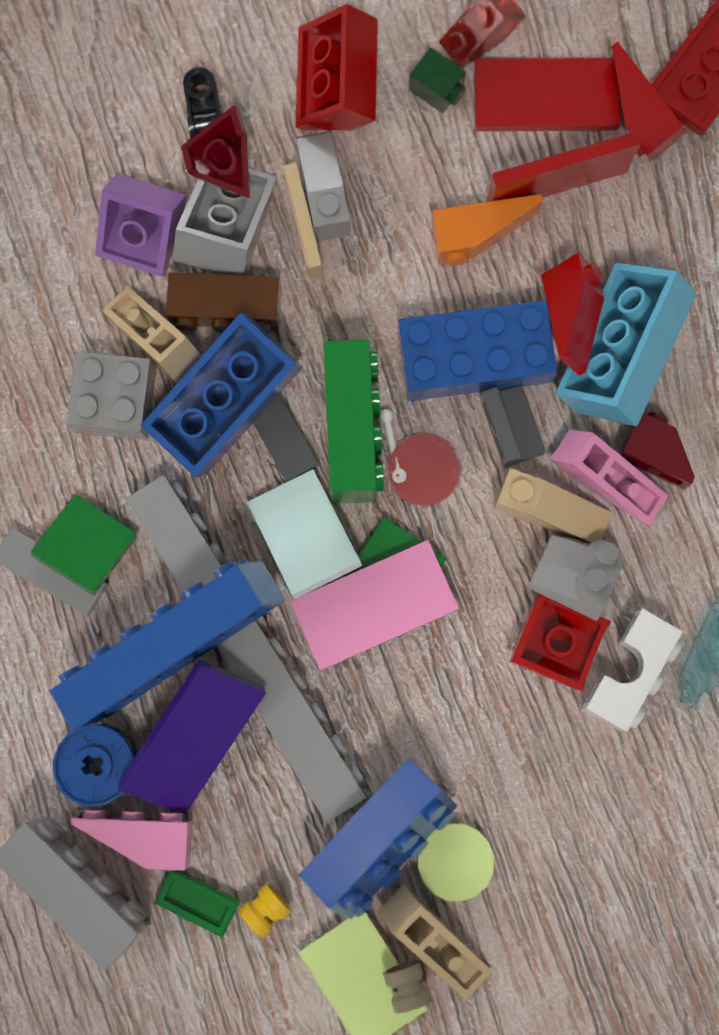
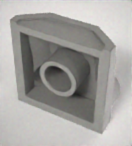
[527,531,624,621]

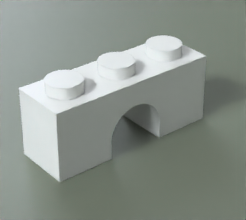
[581,608,683,732]

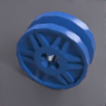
[53,724,137,807]

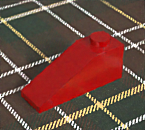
[612,41,688,160]
[541,253,604,376]

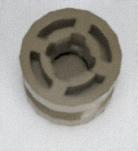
[383,960,432,1013]

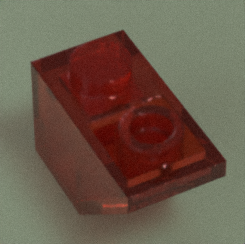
[439,0,526,69]

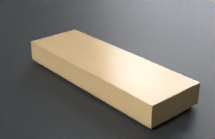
[283,162,323,279]

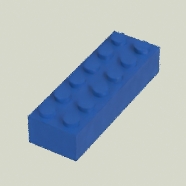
[49,559,286,731]

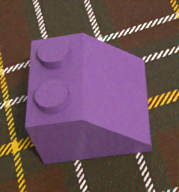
[95,174,186,277]

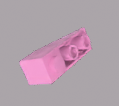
[71,809,193,871]

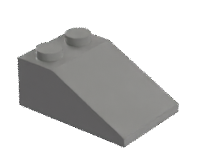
[173,168,277,275]

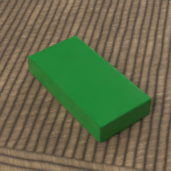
[154,870,241,938]

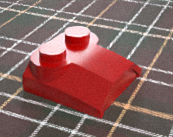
[509,593,611,692]

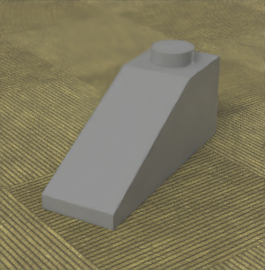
[296,132,351,242]

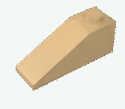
[101,286,201,384]
[494,468,612,544]
[377,884,493,1000]

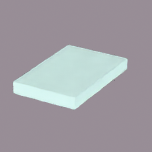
[247,469,362,599]

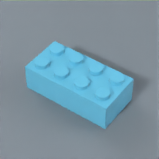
[555,263,697,426]

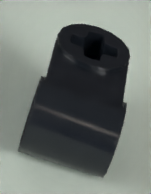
[183,67,223,138]

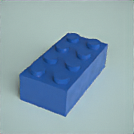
[398,300,557,402]
[140,313,303,477]
[298,758,458,920]

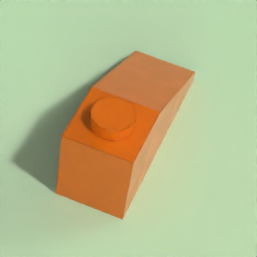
[431,194,543,266]

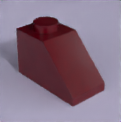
[619,412,695,490]

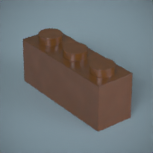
[166,272,282,333]

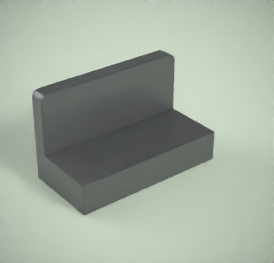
[480,386,545,468]

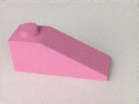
[550,429,669,526]

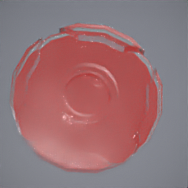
[387,432,462,507]

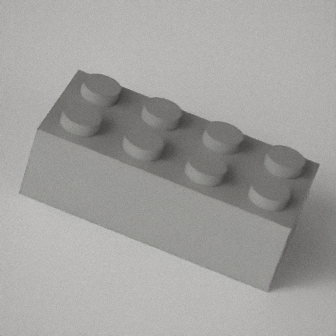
[0,817,151,971]

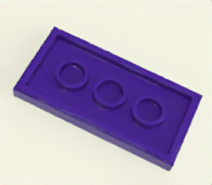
[117,659,266,814]

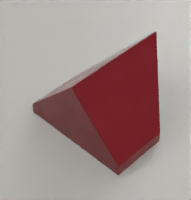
[180,105,250,199]

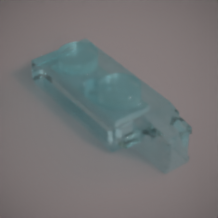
[678,602,719,708]

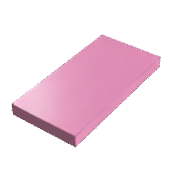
[290,540,459,671]

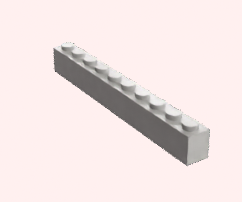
[125,475,369,823]

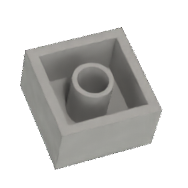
[66,352,157,440]

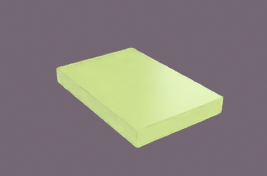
[298,912,428,1035]

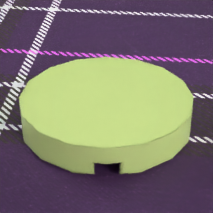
[417,823,494,902]

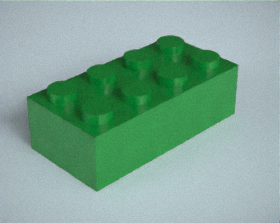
[323,339,384,504]

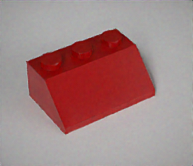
[295,4,378,131]

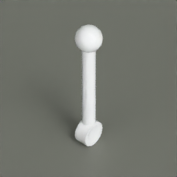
[379,409,406,483]

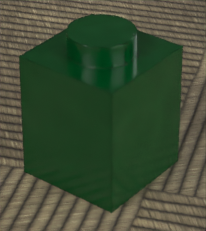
[409,47,466,114]

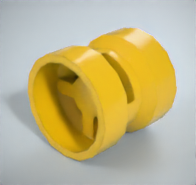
[238,882,292,939]

